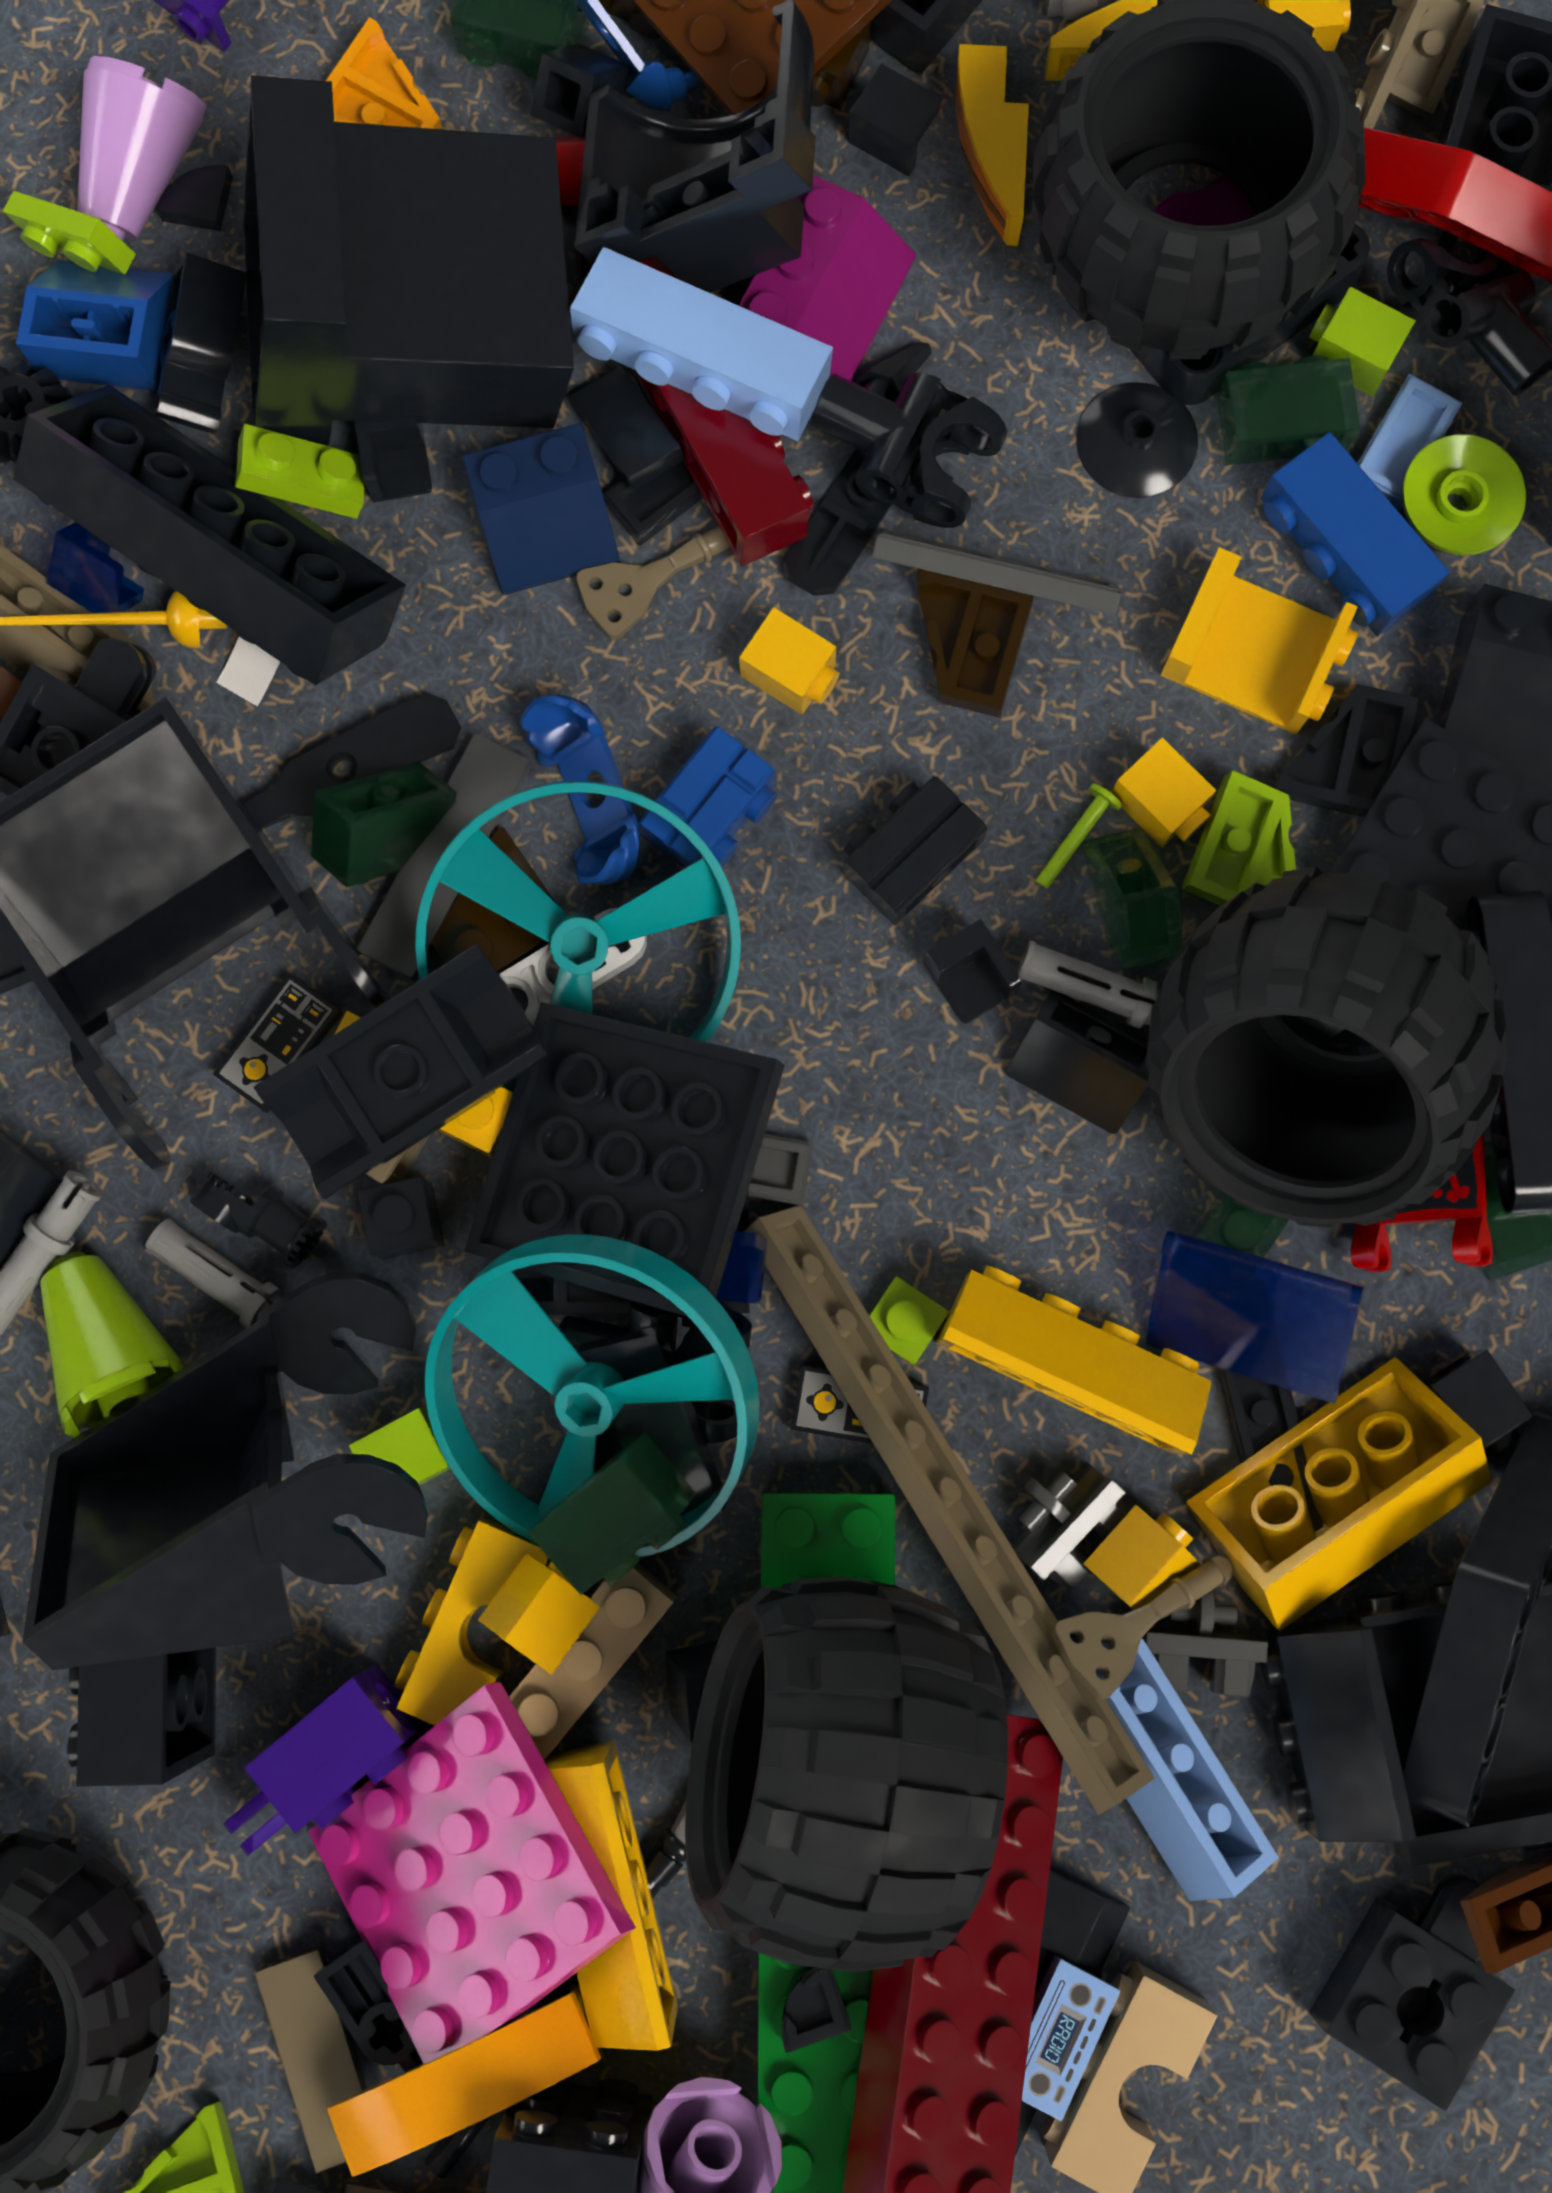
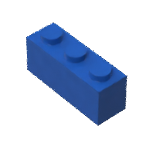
[1261,432,1450,637]

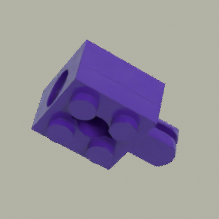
[223,1664,425,1856]

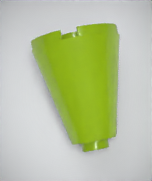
[40,1252,186,1438]

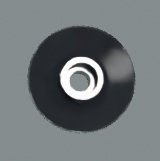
[1077,382,1198,498]

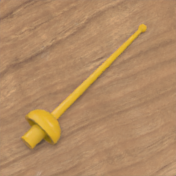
[0,591,227,648]

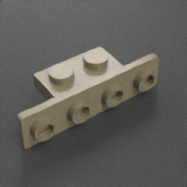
[1355,0,1485,129]

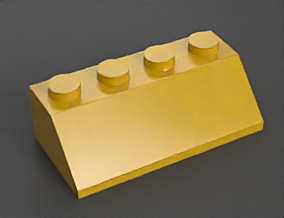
[936,1265,1212,1455]
[1186,1357,1492,1632]
[544,1739,678,2051]

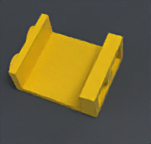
[1160,547,1359,735]

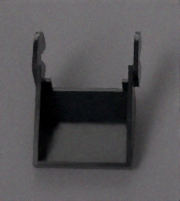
[0,697,390,1171]
[22,1272,428,1670]

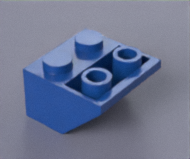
[16,260,172,391]

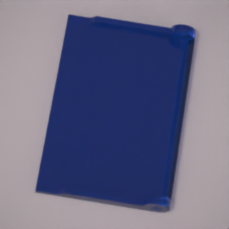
[1145,1230,1364,1403]

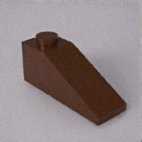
[1460,1849,1552,1974]

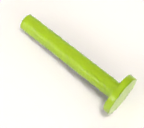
[1035,783,1122,890]

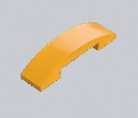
[327,1991,601,2177]

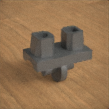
[1011,1463,1129,1590]
[1142,1590,1268,1697]

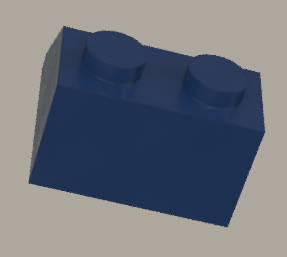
[462,422,621,596]

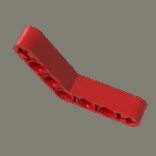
[1358,127,1552,284]

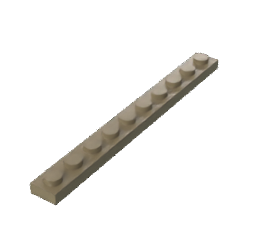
[745,1205,1154,1815]

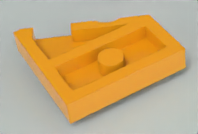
[326,17,443,130]

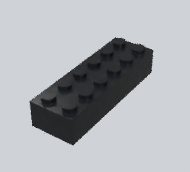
[13,385,406,686]

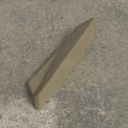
[0,544,155,715]

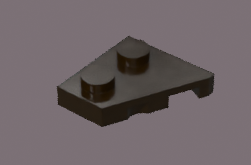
[916,568,1034,718]

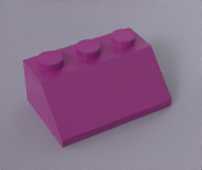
[739,175,916,382]

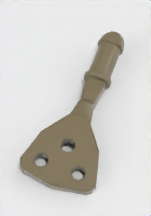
[576,526,730,640]
[1051,1555,1233,1700]

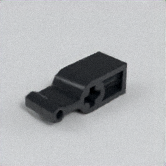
[154,253,247,434]
[313,1937,423,2072]

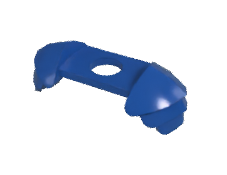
[558,0,700,111]
[520,694,640,885]

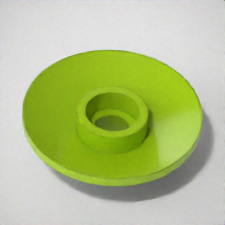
[1401,434,1526,555]

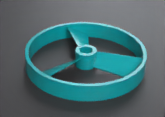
[415,780,741,1092]
[425,1234,760,1560]

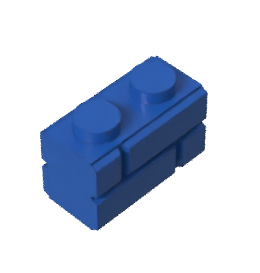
[638,726,777,869]

